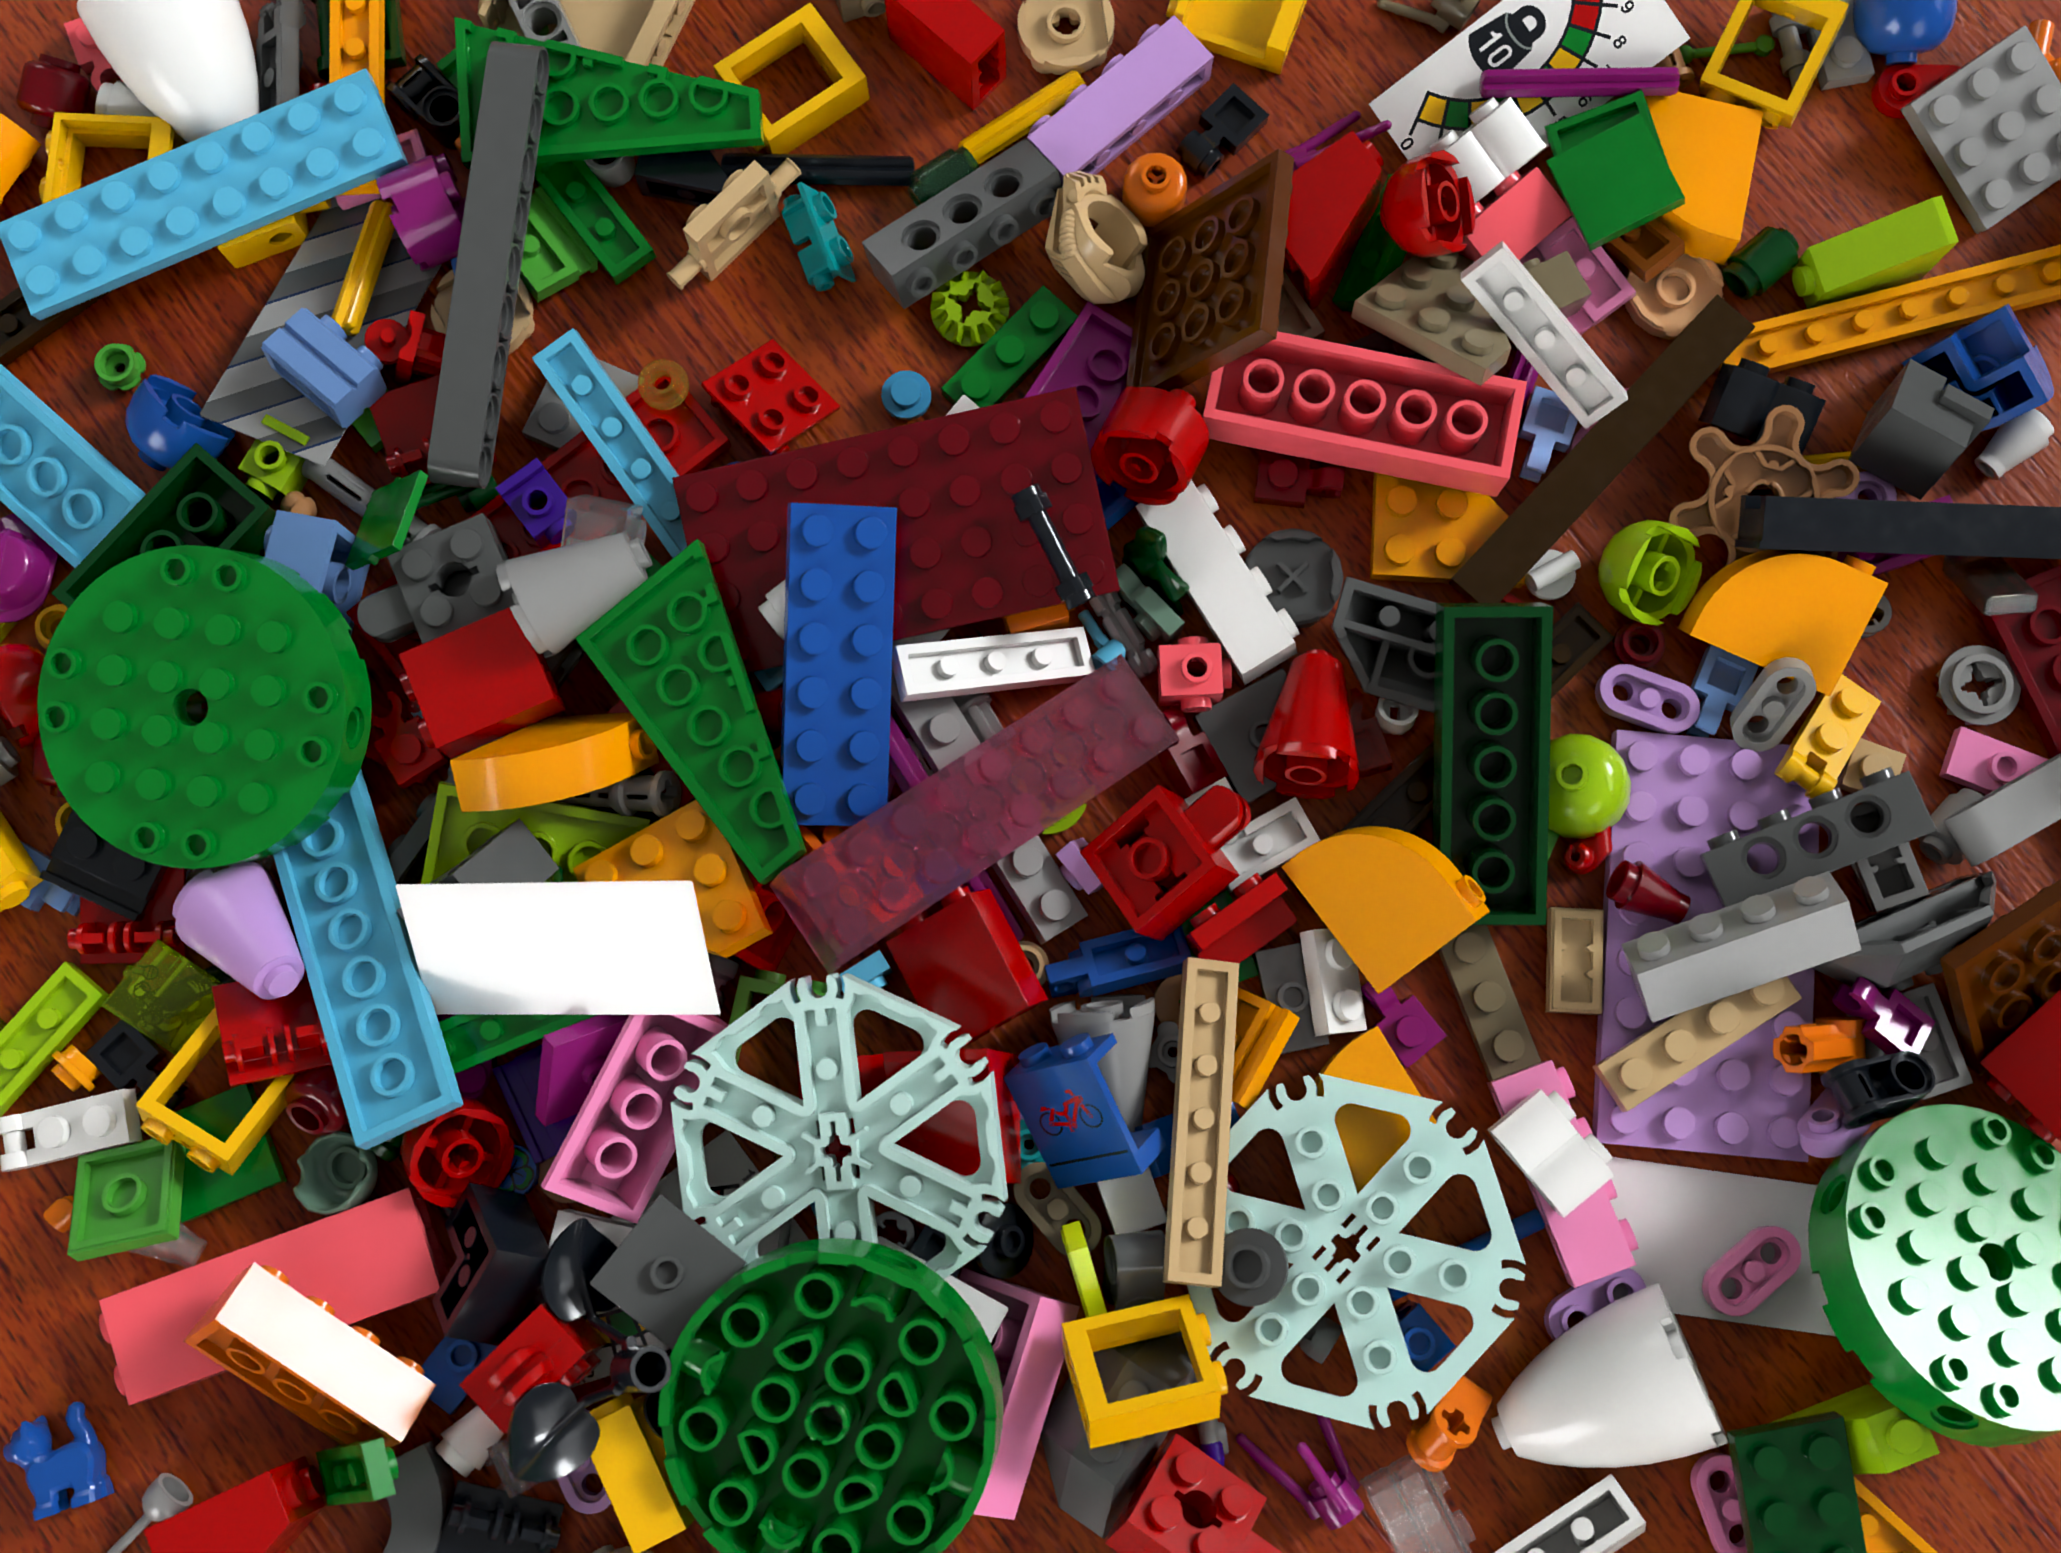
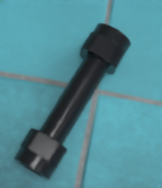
[1011,483,1096,610]

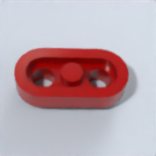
[1871,64,1961,119]

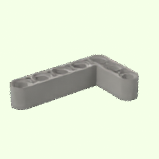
[1943,753,2061,867]

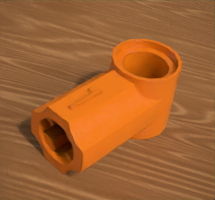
[1773,1017,1866,1074]

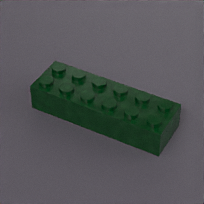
[1432,602,1553,925]

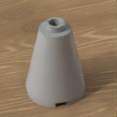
[496,532,653,659]
[1049,994,1155,1133]

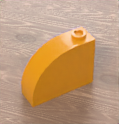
[1645,92,1764,265]
[1678,549,1888,696]
[450,713,659,812]
[1282,826,1490,994]
[1314,1026,1437,1228]

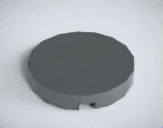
[1245,528,1344,629]

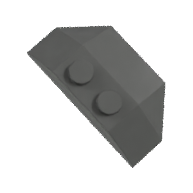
[1331,577,1436,713]
[1812,871,1996,993]
[1040,1332,1218,1539]

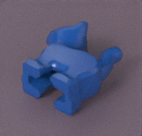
[3,1401,115,1521]

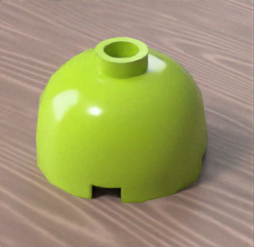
[1598,520,1702,626]
[1548,733,1631,839]

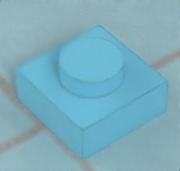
[839,950,893,993]

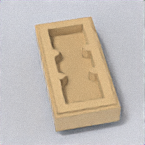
[1545,907,1604,1015]

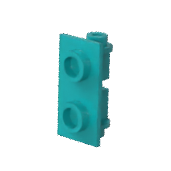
[781,182,857,292]

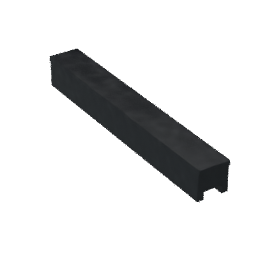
[1735,495,2061,559]

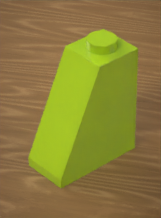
[1792,195,1959,309]
[1770,1385,1940,1474]

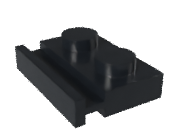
[40,809,168,921]

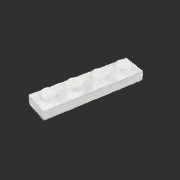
[1461,240,1628,430]
[892,627,1096,702]

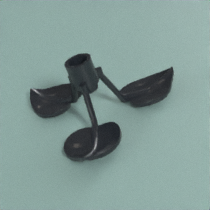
[508,1218,672,1482]

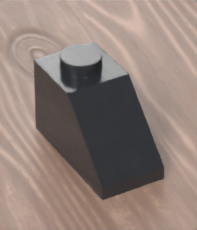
[634,150,728,207]

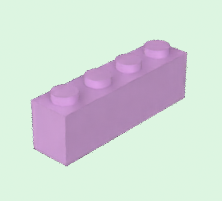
[1027,15,1214,187]

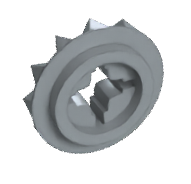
[1935,645,2021,726]

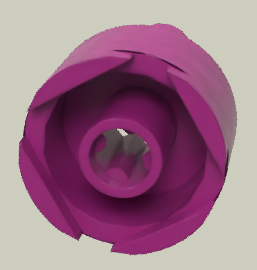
[376,153,466,272]

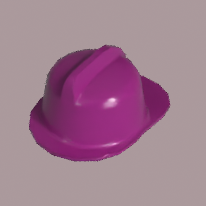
[0,513,59,623]

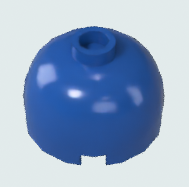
[1853,0,1958,66]
[125,374,236,471]

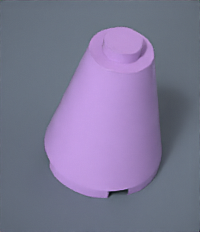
[172,861,305,999]

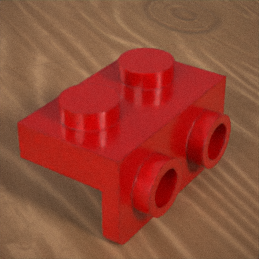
[1185,872,1297,963]

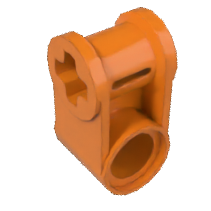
[1406,1375,1493,1472]

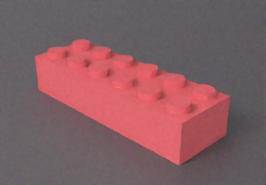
[1202,331,1527,497]

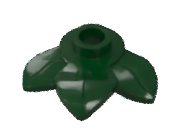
[1122,526,1189,616]

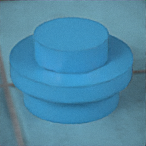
[881,371,931,421]

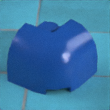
[1902,303,2054,431]

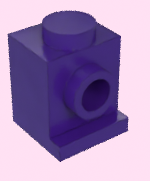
[495,458,583,549]

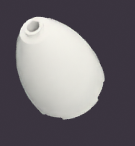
[77,0,260,143]
[1491,1283,1728,1468]

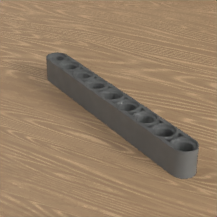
[427,41,549,489]

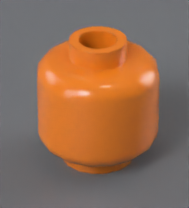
[1122,153,1187,227]

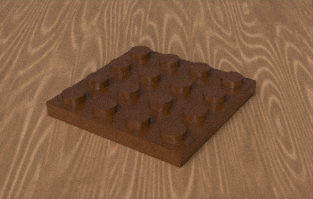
[1126,149,1294,391]

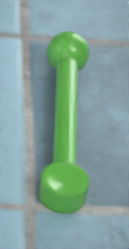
[1680,35,1775,64]

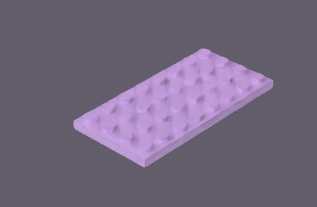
[1592,730,1819,1162]

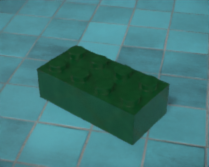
[52,443,276,608]

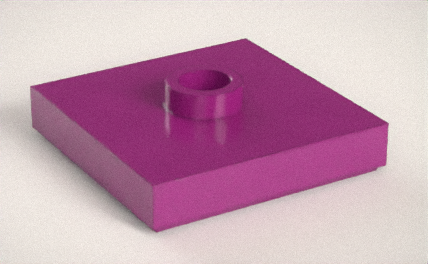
[535,1015,629,1127]

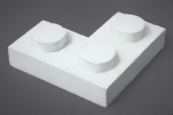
[1184,777,1321,894]

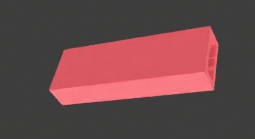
[99,1187,449,1405]

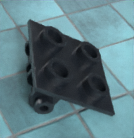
[436,1480,564,1553]

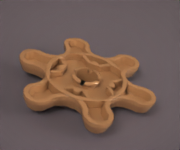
[1668,405,1860,566]

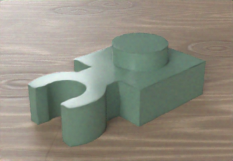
[1116,563,1185,645]

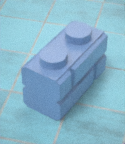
[261,308,387,428]

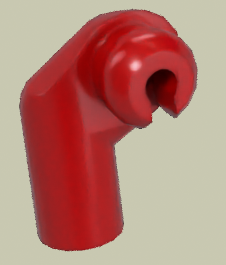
[1563,826,1612,874]

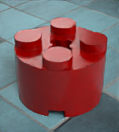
[1091,386,1209,506]

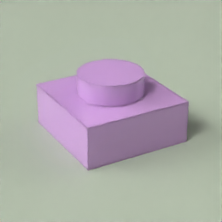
[1055,837,1104,895]

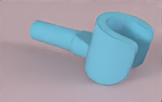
[1078,610,1126,679]

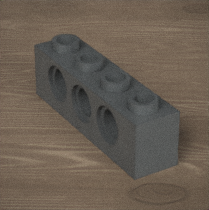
[862,138,1062,309]
[1700,767,1937,908]

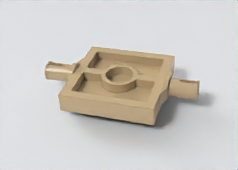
[666,158,801,290]

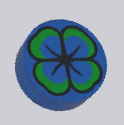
[485,1145,540,1195]

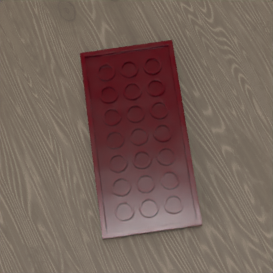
[672,386,1120,674]

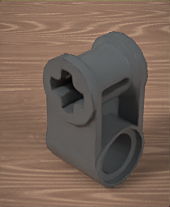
[1102,1230,1165,1311]

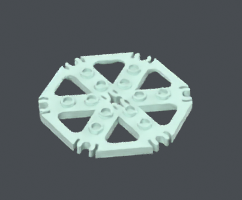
[670,973,1008,1279]
[1187,1073,1526,1430]

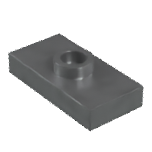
[1253,942,1330,1055]

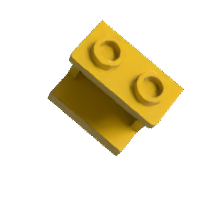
[1166,0,1307,75]

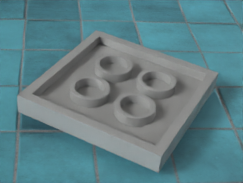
[1900,25,2061,234]

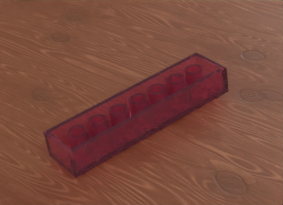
[769,654,1180,974]

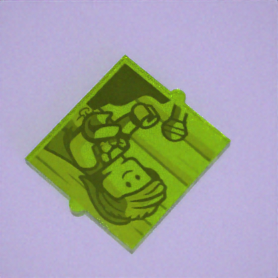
[101,939,223,1055]

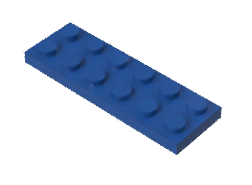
[780,502,897,826]

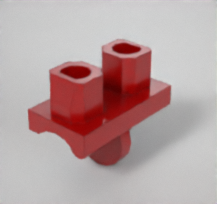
[364,310,446,385]

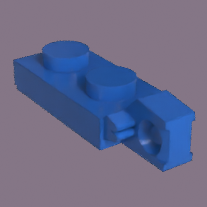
[1045,925,1192,998]

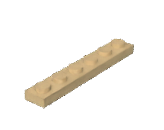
[1163,957,1239,1288]

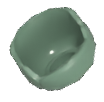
[293,1131,378,1216]

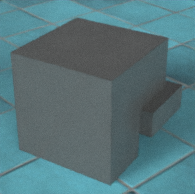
[1848,359,1995,500]

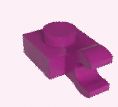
[1831,977,1936,1055]
[1361,981,1447,1069]

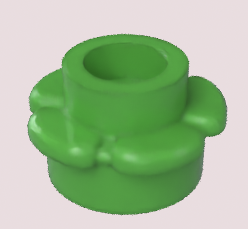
[94,343,146,391]

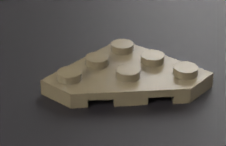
[1351,252,1511,386]

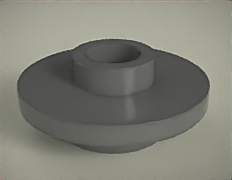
[1218,1228,1289,1307]

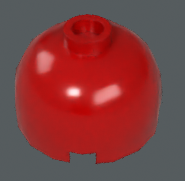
[1380,150,1475,258]
[0,643,45,749]
[400,1097,515,1207]

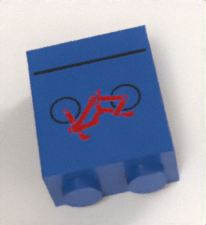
[1003,1033,1167,1189]

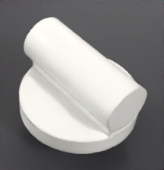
[1525,549,1581,600]

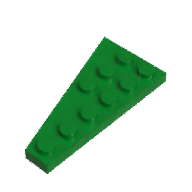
[454,17,764,169]
[575,539,807,885]

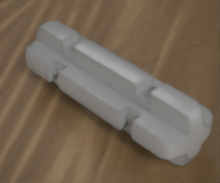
[1089,592,1158,680]

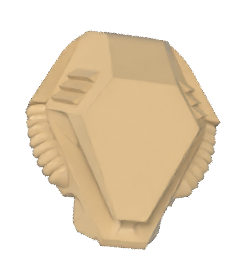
[1045,170,1148,304]

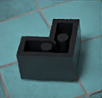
[432,1182,549,1346]

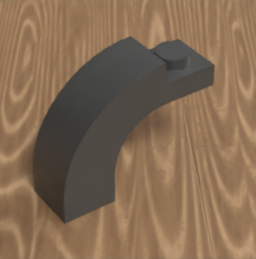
[383,1437,455,1553]

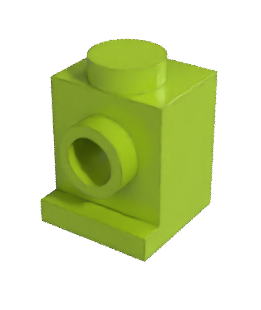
[238,414,310,501]

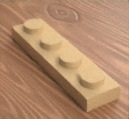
[1593,976,1802,1112]

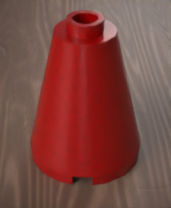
[1253,649,1360,799]

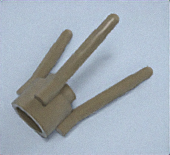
[1377,0,1481,34]

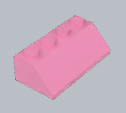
[541,1015,729,1224]
[959,1268,1080,1520]

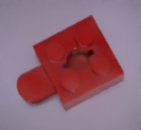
[1080,785,1251,941]
[459,1303,607,1434]
[1105,1433,1283,1553]

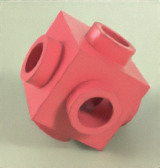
[1156,636,1232,713]

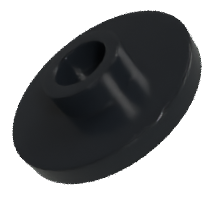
[973,1202,1034,1279]

